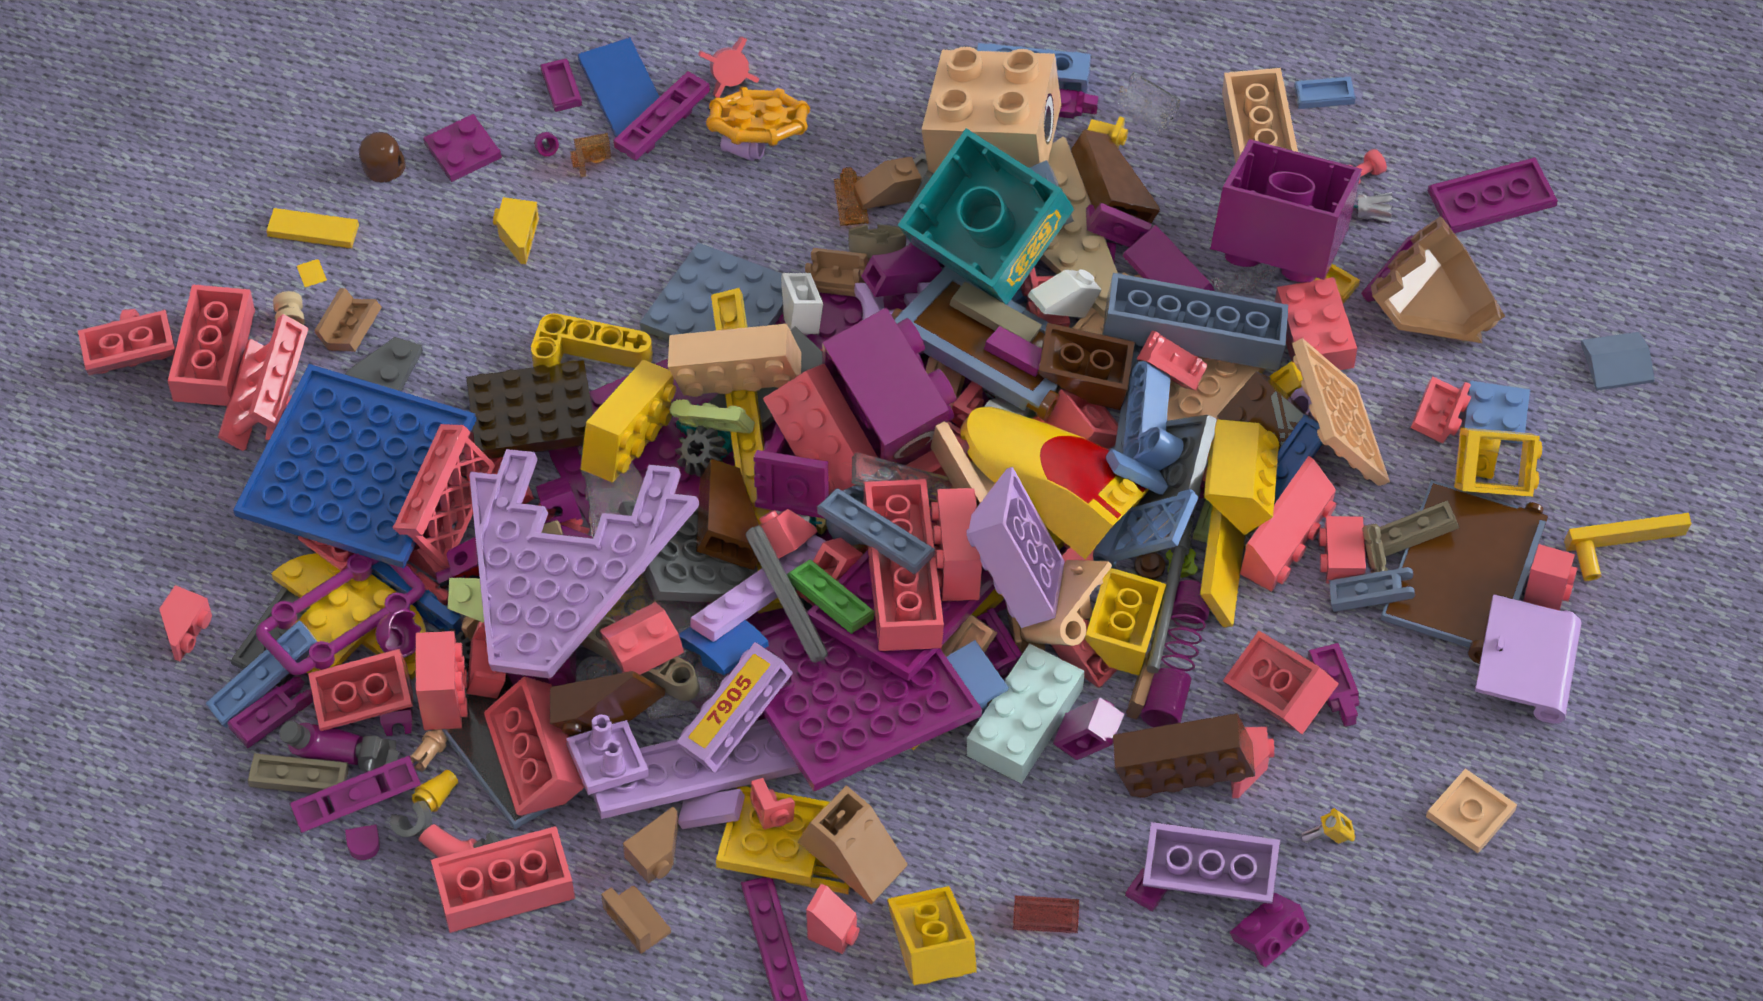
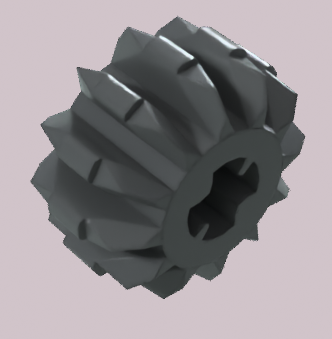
[675,426,728,478]

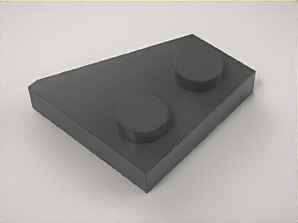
[345,337,423,391]

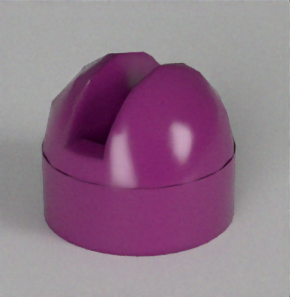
[534,132,559,157]

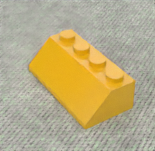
[1204,419,1279,535]

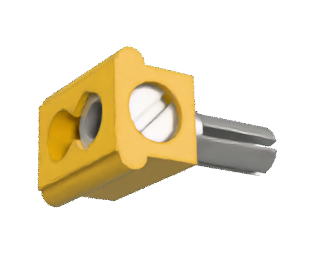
[1301,808,1355,844]

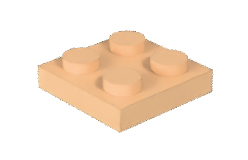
[1426,768,1517,853]

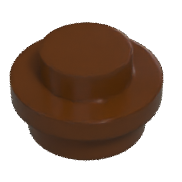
[1134,552,1165,580]

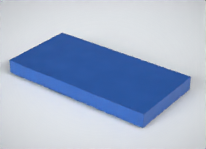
[578,37,660,138]

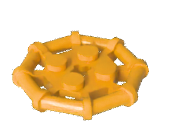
[706,87,810,146]

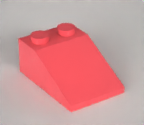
[1223,631,1339,735]

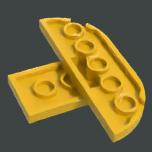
[272,553,426,680]

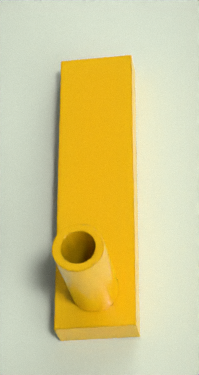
[1564,513,1692,581]

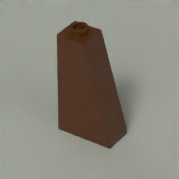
[1071,129,1160,224]
[696,459,759,570]

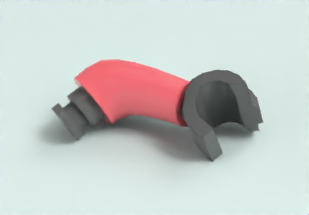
[390,801,500,858]

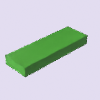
[787,559,875,634]

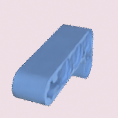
[1123,361,1184,471]

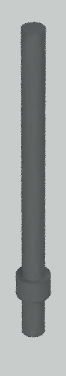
[1146,519,1192,673]

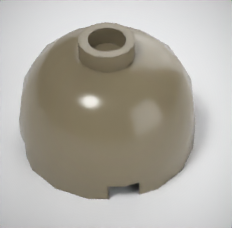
[848,225,906,261]

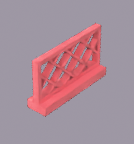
[393,424,495,568]

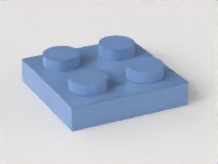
[1464,381,1530,444]

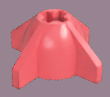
[698,36,759,98]

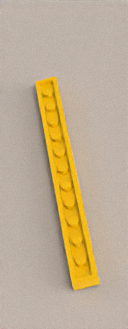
[711,288,783,613]

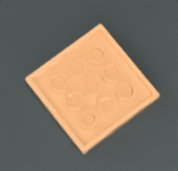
[1292,338,1390,486]

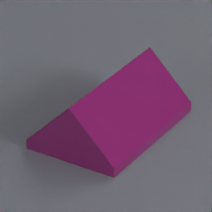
[1123,225,1215,291]

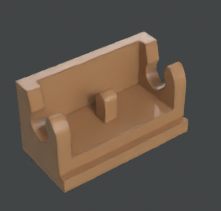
[805,248,869,297]

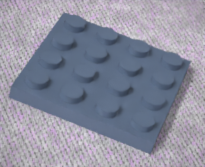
[640,243,783,341]

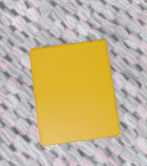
[297,259,327,287]

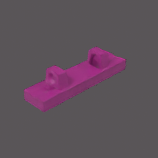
[613,71,710,161]
[289,755,421,833]

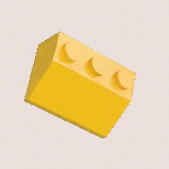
[1084,568,1166,676]

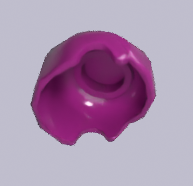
[375,609,422,658]

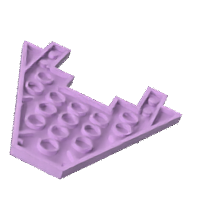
[469,449,699,678]

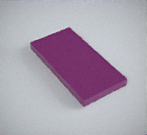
[1428,157,1558,234]

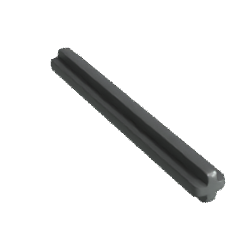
[746,526,828,663]

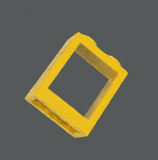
[1454,428,1542,497]

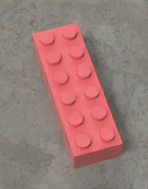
[863,479,944,651]

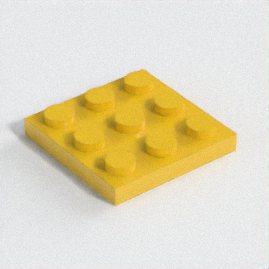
[716,786,830,885]

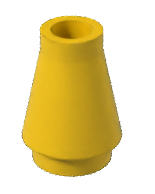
[412,770,458,812]

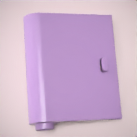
[1475,594,1582,724]

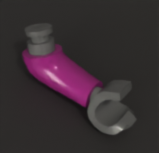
[279,721,399,772]

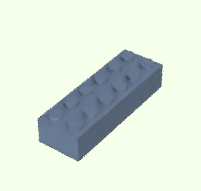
[1102,273,1289,371]

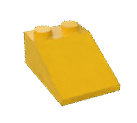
[887,886,977,985]

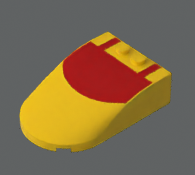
[961,407,1149,559]

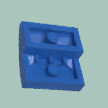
[679,620,769,675]

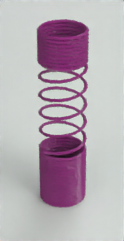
[1141,580,1210,728]

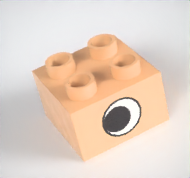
[921,47,1061,173]

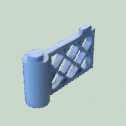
[1093,489,1198,568]

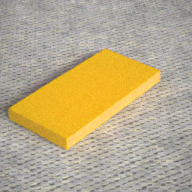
[1200,505,1245,627]

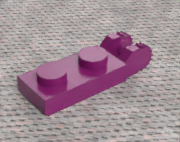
[228,676,314,749]

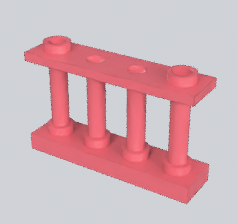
[218,314,308,451]

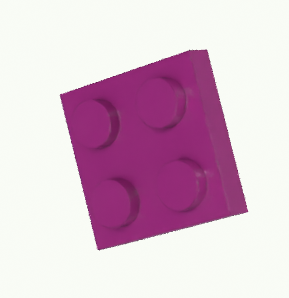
[423,114,502,182]

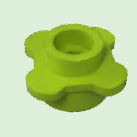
[1166,548,1198,578]

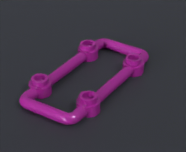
[256,554,425,675]

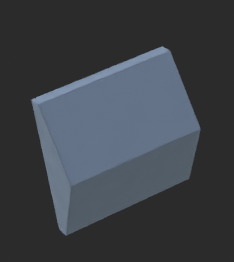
[1581,332,1655,391]

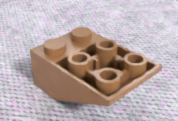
[798,785,908,905]

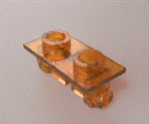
[834,167,869,226]

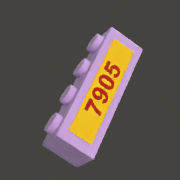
[677,642,793,773]

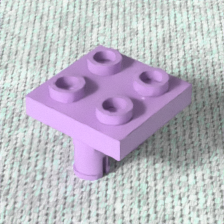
[566,714,648,795]

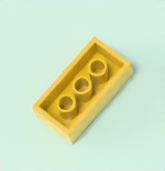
[581,360,676,483]

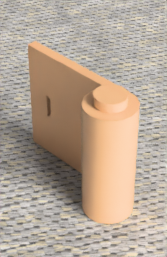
[1019,560,1112,646]

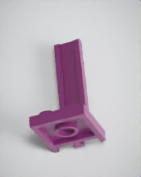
[753,424,829,519]

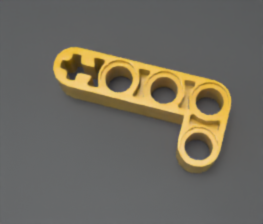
[531,313,653,368]

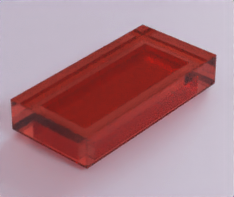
[1013,895,1079,933]

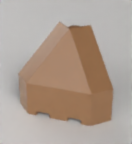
[1371,216,1505,343]

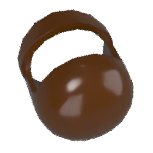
[359,132,406,183]

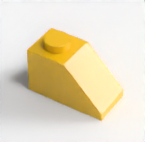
[493,197,539,264]

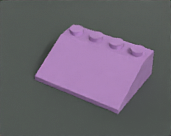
[967,467,1064,628]

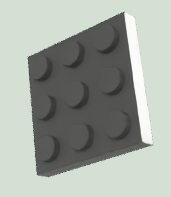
[1136,415,1217,506]

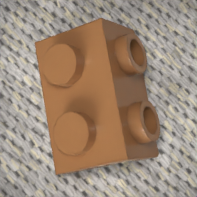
[315,288,382,352]

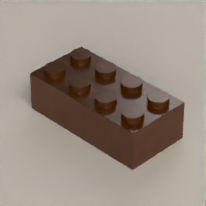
[1113,713,1255,798]

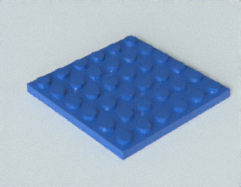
[233,364,476,568]

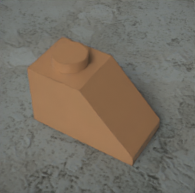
[853,156,921,209]
[623,807,679,884]

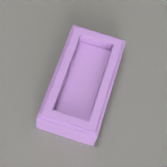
[678,789,745,829]

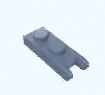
[1329,567,1415,612]

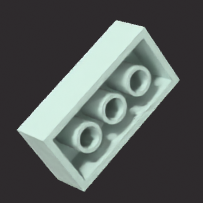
[967,644,1084,784]

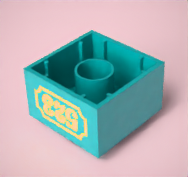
[898,128,1074,305]

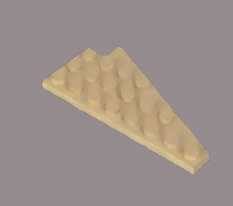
[1040,136,1118,318]

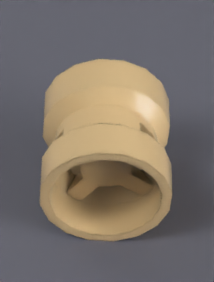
[273,291,305,325]

